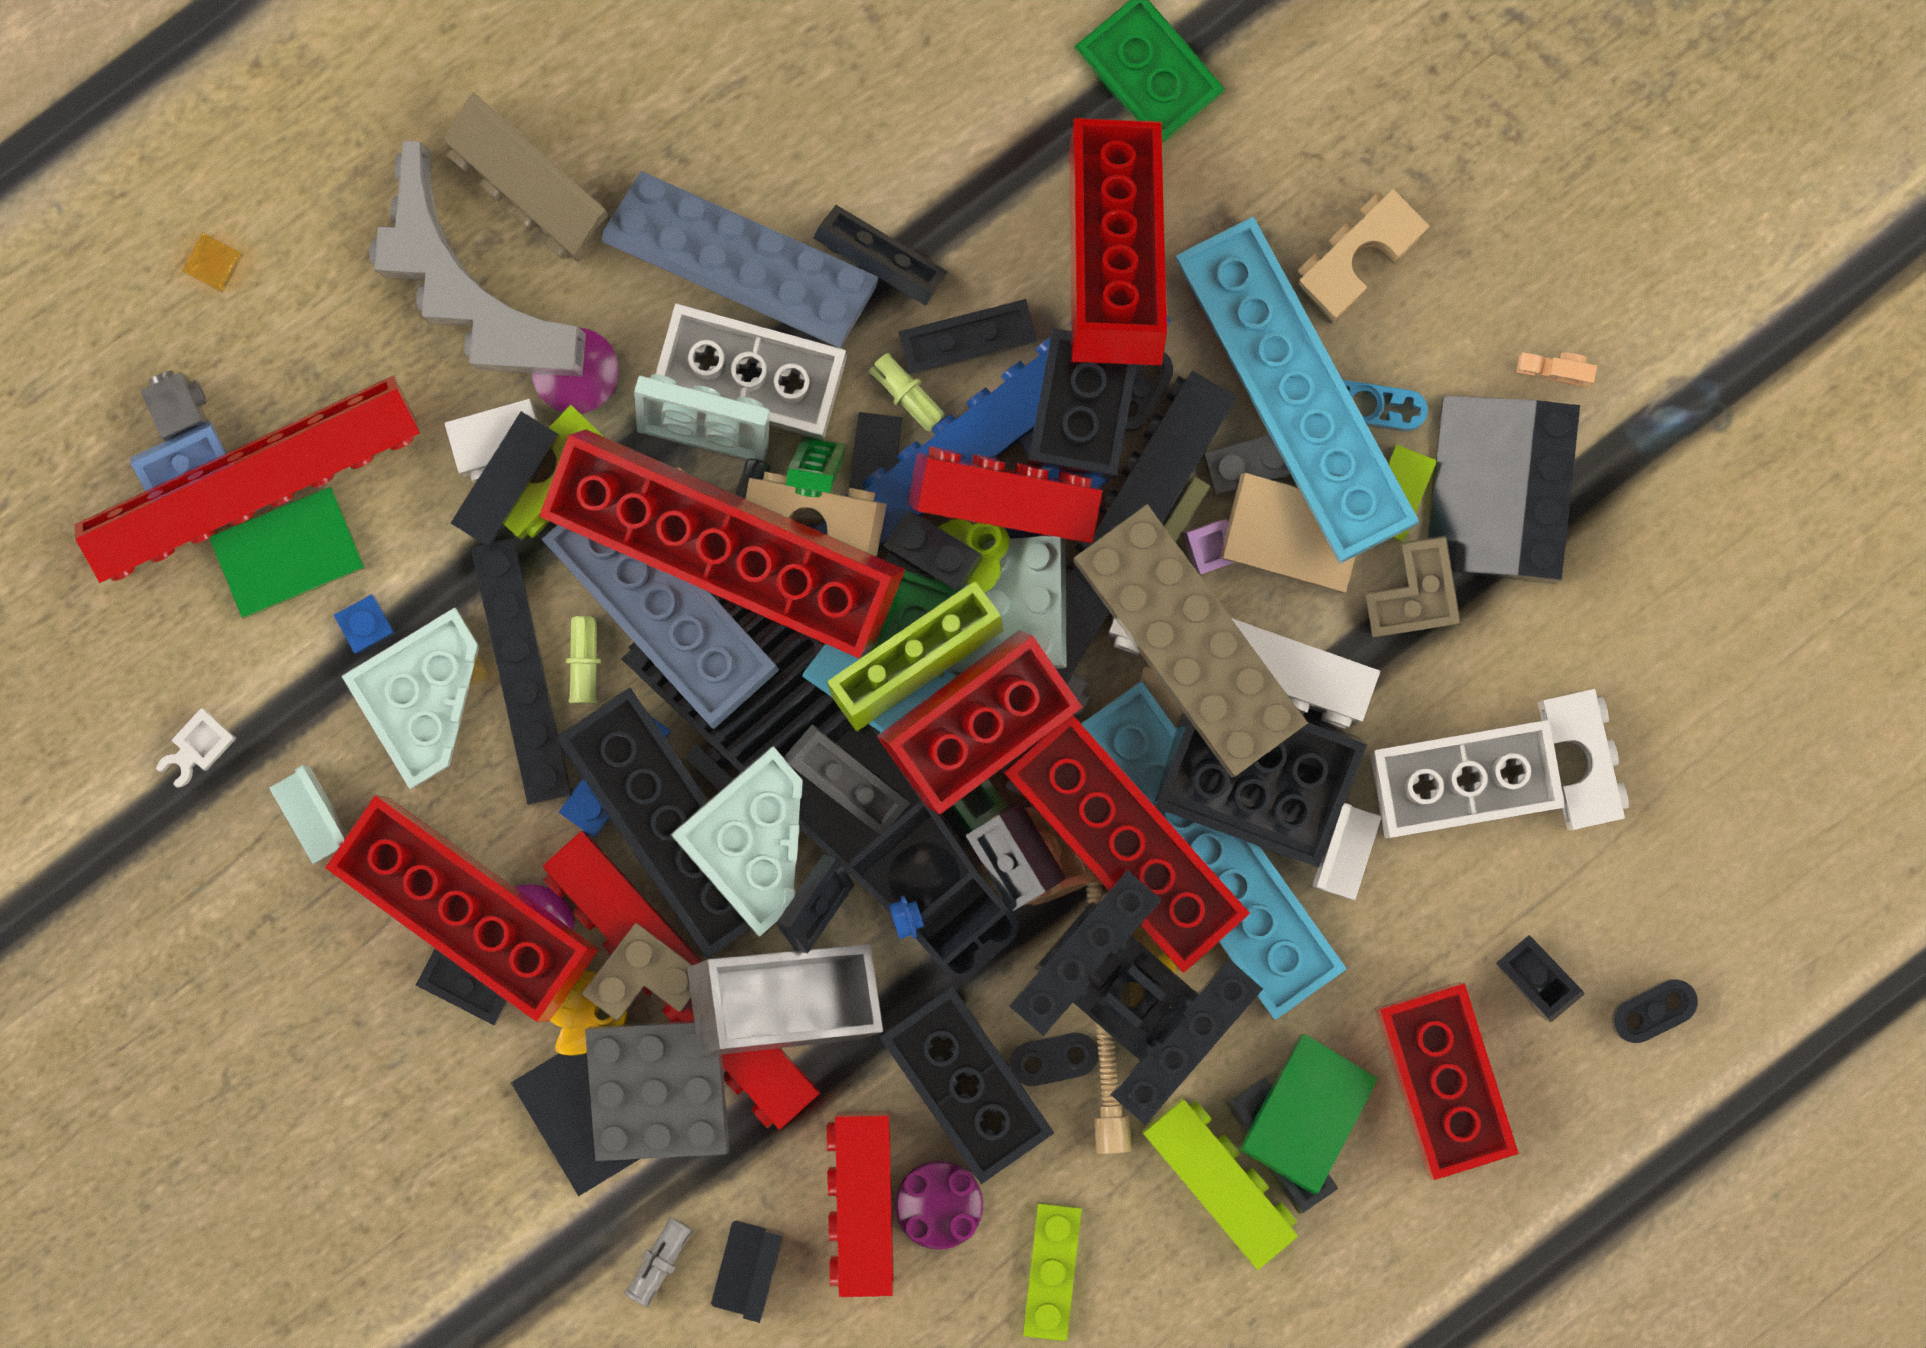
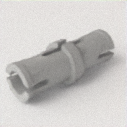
[624,1217,694,1308]

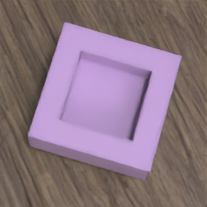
[1182,519,1234,575]

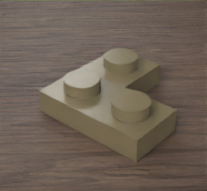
[1365,535,1460,637]
[582,923,693,1021]

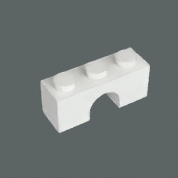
[1537,689,1629,831]

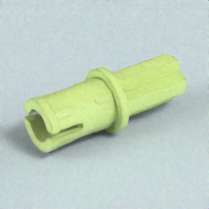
[869,353,945,431]
[566,616,601,703]

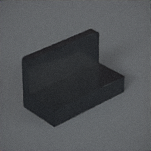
[966,803,1066,912]
[711,1220,784,1323]

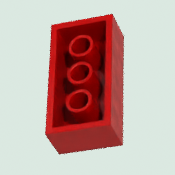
[907,446,1102,543]
[877,630,1082,815]
[1375,982,1519,1180]
[826,1111,894,1297]

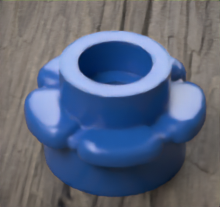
[889,896,924,939]

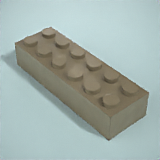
[1073,504,1308,778]

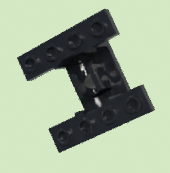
[1009,870,1263,1125]

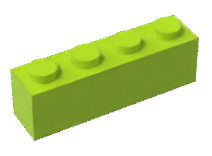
[827,581,1003,731]
[1141,1097,1298,1270]

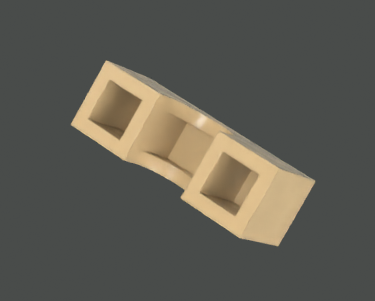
[1296,189,1430,324]
[746,472,887,556]

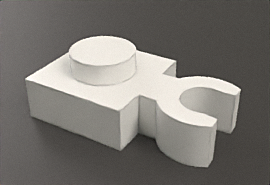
[156,708,236,788]

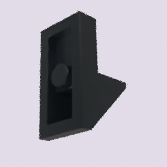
[1496,935,1585,1023]

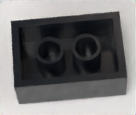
[1028,328,1137,480]

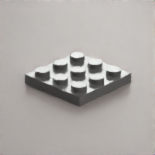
[585,1021,730,1161]

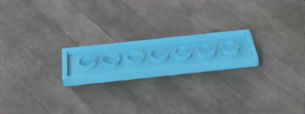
[1175,216,1419,564]
[1081,681,1347,1020]

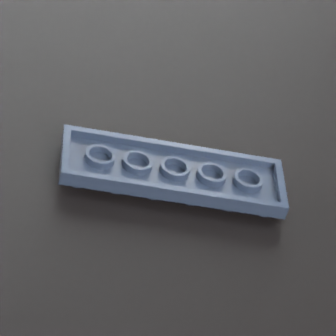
[602,171,878,348]
[542,525,779,729]

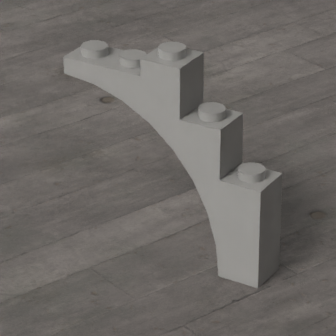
[369,141,586,377]

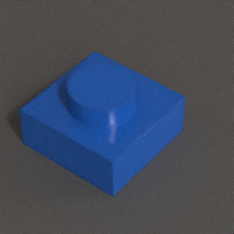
[334,594,395,654]

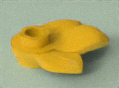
[550,970,627,1056]

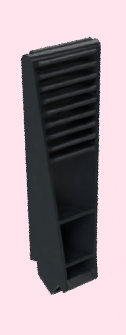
[621,592,1018,980]

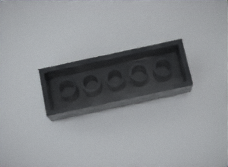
[554,687,751,959]

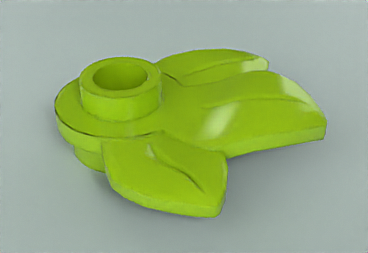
[938,519,1010,593]

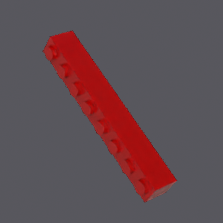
[75,375,420,583]
[542,831,820,1130]

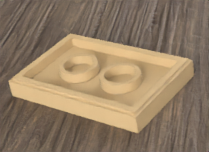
[1219,473,1355,593]

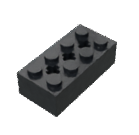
[879,985,1054,1184]

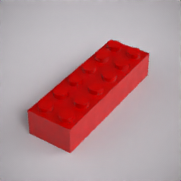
[1069,118,1167,365]
[1002,715,1250,973]
[325,795,600,1022]

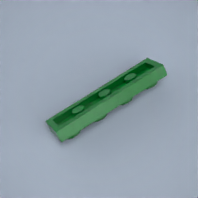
[785,436,846,497]

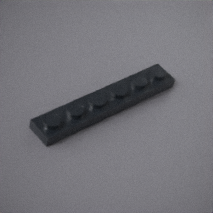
[471,538,572,805]

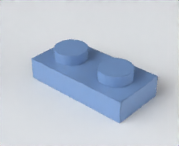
[130,421,227,491]

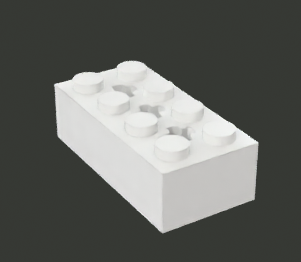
[656,303,847,441]
[1369,720,1565,839]

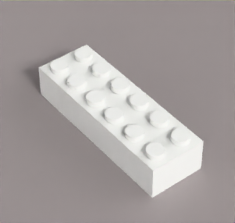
[1107,618,1380,729]

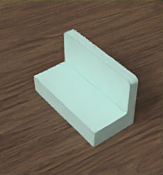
[269,765,348,864]

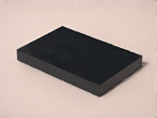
[510,1053,640,1197]

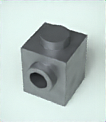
[140,370,208,441]

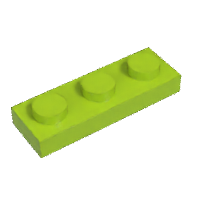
[1023,1202,1082,1341]

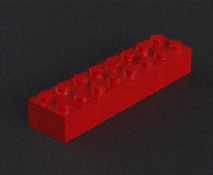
[539,429,905,659]

